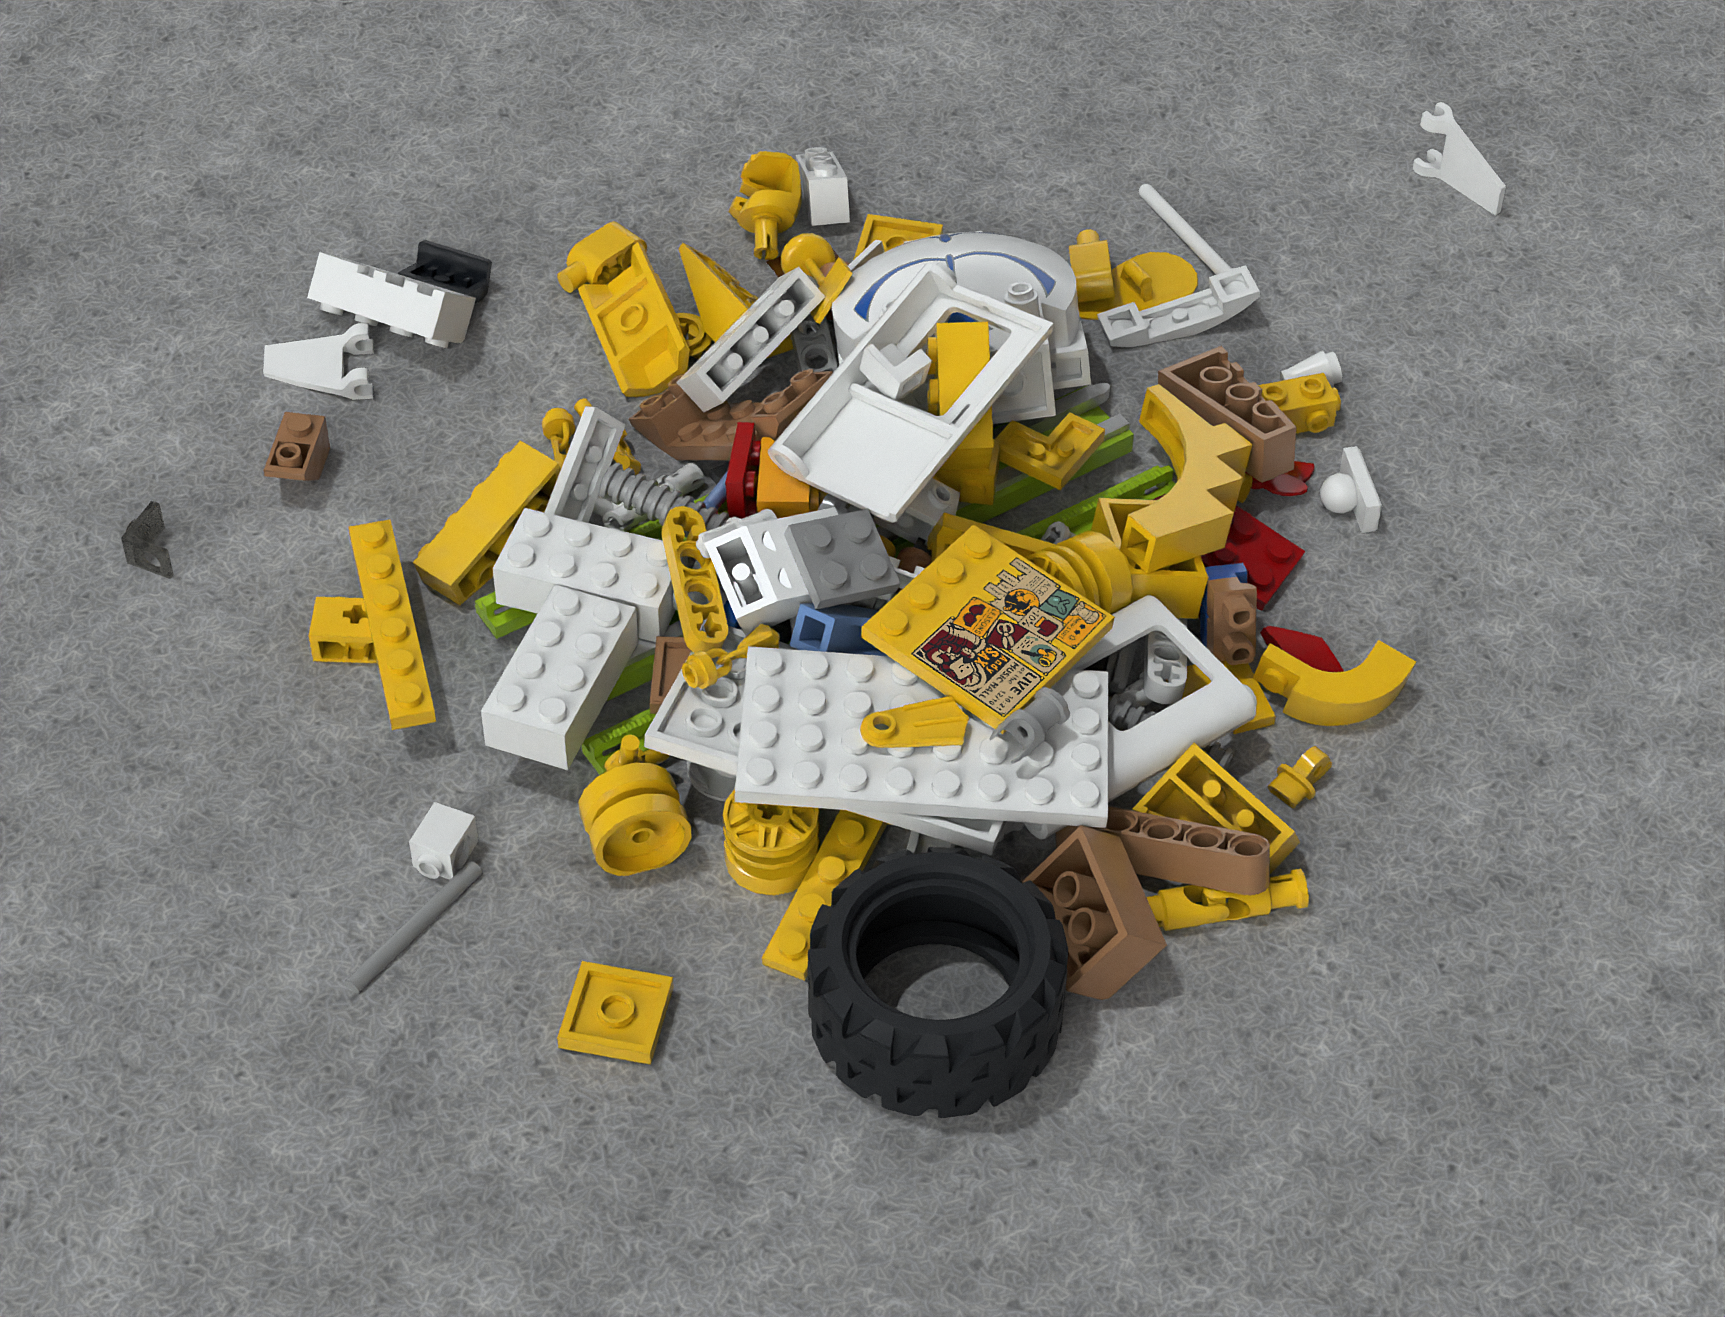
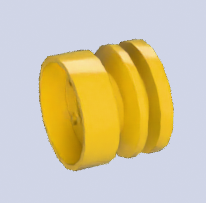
[1024,530,1133,614]
[722,789,820,896]

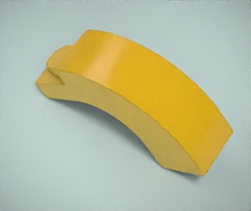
[1253,640,1416,726]

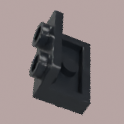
[398,240,492,303]

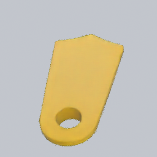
[860,696,969,748]

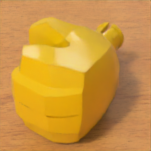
[728,151,802,260]

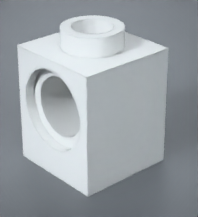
[409,802,478,880]

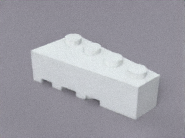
[307,252,476,348]

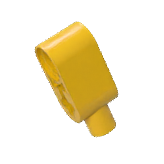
[557,221,647,293]
[1069,229,1115,303]

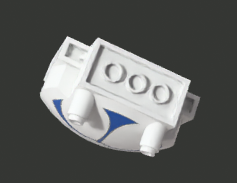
[832,231,1091,424]

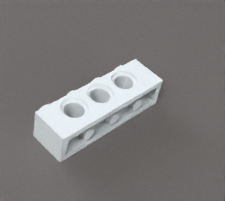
[676,267,825,412]

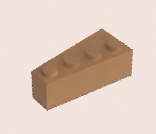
[1158,345,1296,483]

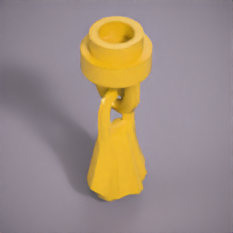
[542,408,575,468]
[682,624,780,689]

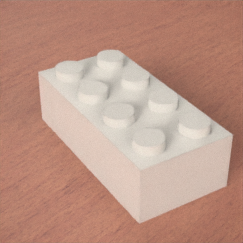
[493,508,689,642]
[481,584,638,770]

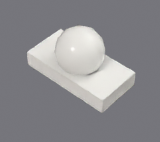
[1320,446,1382,533]

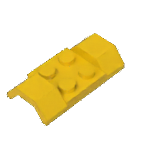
[578,242,690,397]

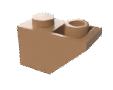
[263,412,330,481]

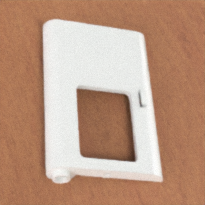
[768,263,1055,523]
[1024,595,1257,840]

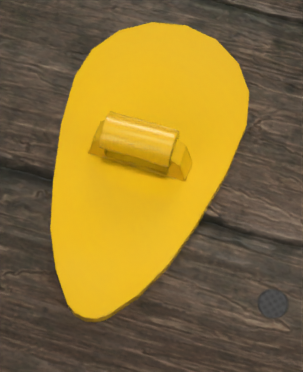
[1078,252,1198,320]

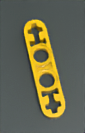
[661,506,728,653]

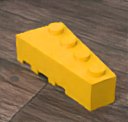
[413,440,561,605]

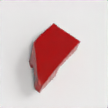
[1260,626,1344,672]

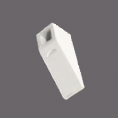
[796,147,850,226]

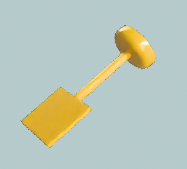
[781,233,853,324]

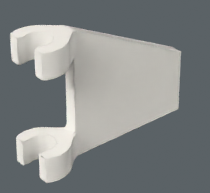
[1413,102,1506,216]
[263,323,374,400]

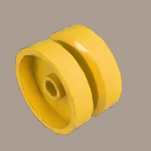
[578,763,692,876]

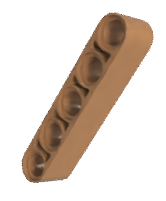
[1055,806,1270,895]

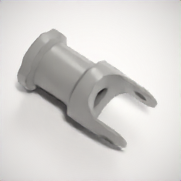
[989,687,1070,764]

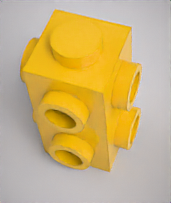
[1258,373,1341,434]

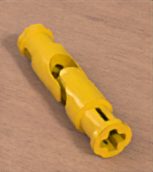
[1146,868,1309,931]

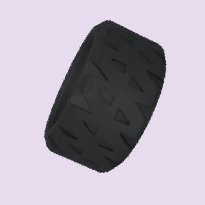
[808,847,1068,1118]

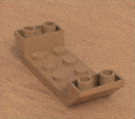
[628,369,833,460]

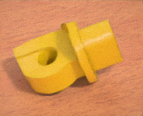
[1268,746,1332,809]

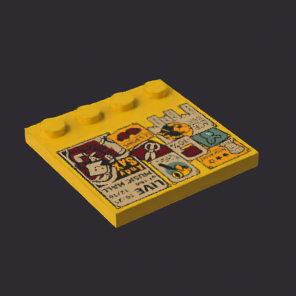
[861,524,1115,734]

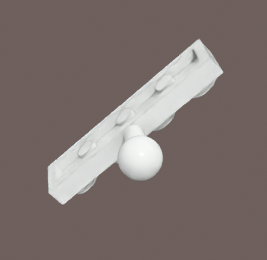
[544,406,626,523]

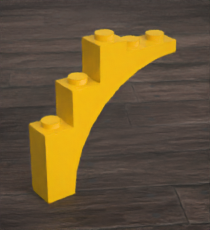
[1120,384,1253,573]

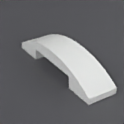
[1097,265,1260,347]

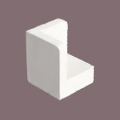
[859,343,932,401]

